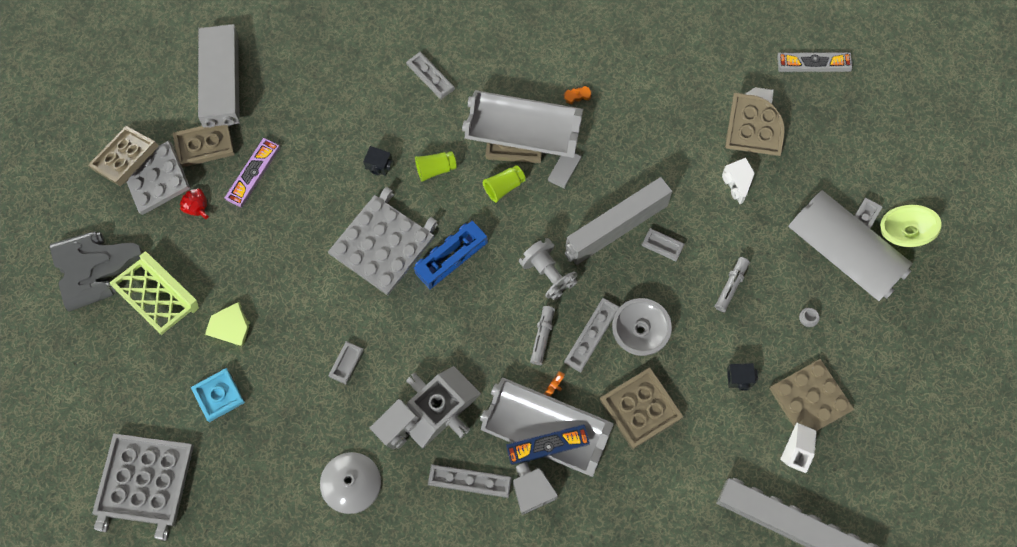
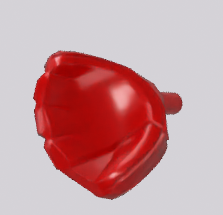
[180,189,209,219]

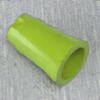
[415,151,457,182]
[483,165,525,203]

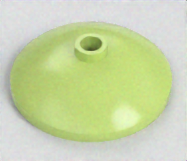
[880,205,941,247]

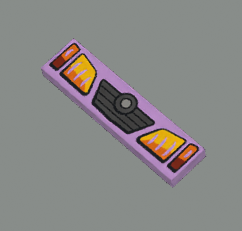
[225,138,280,208]

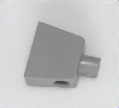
[513,462,558,515]

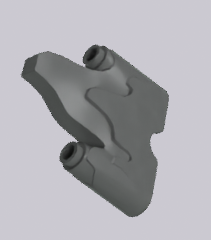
[50,231,143,312]

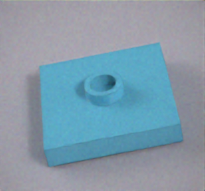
[191,368,245,422]

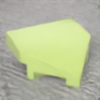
[205,302,250,346]

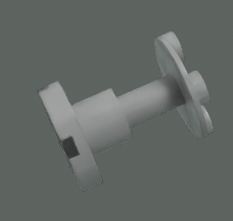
[519,238,578,300]

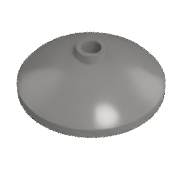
[612,298,672,356]
[320,452,381,514]

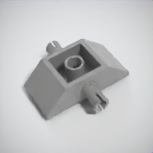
[406,366,481,449]

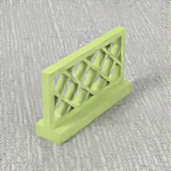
[110,251,199,335]

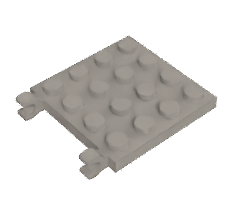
[328,186,438,295]
[92,434,194,541]

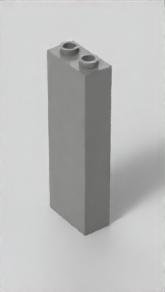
[198,25,240,127]
[565,177,672,265]

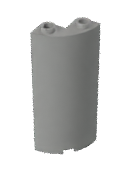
[462,90,583,158]
[788,190,913,301]
[480,377,614,477]

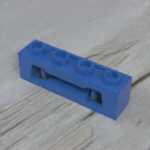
[414,221,488,290]

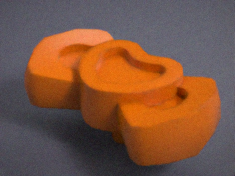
[565,86,591,104]
[543,371,565,397]

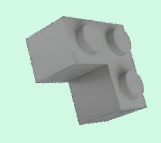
[370,399,419,450]

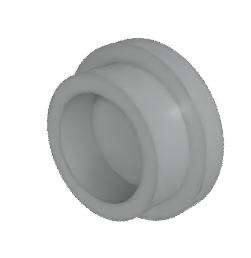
[799,308,819,327]

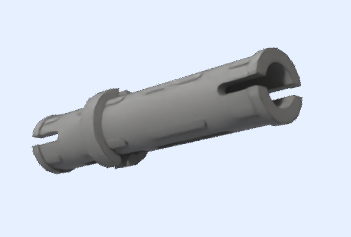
[714,257,750,312]
[530,306,555,365]

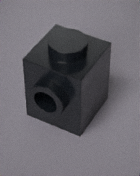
[363,146,394,176]
[727,363,758,391]

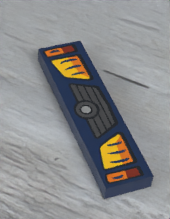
[506,424,590,465]

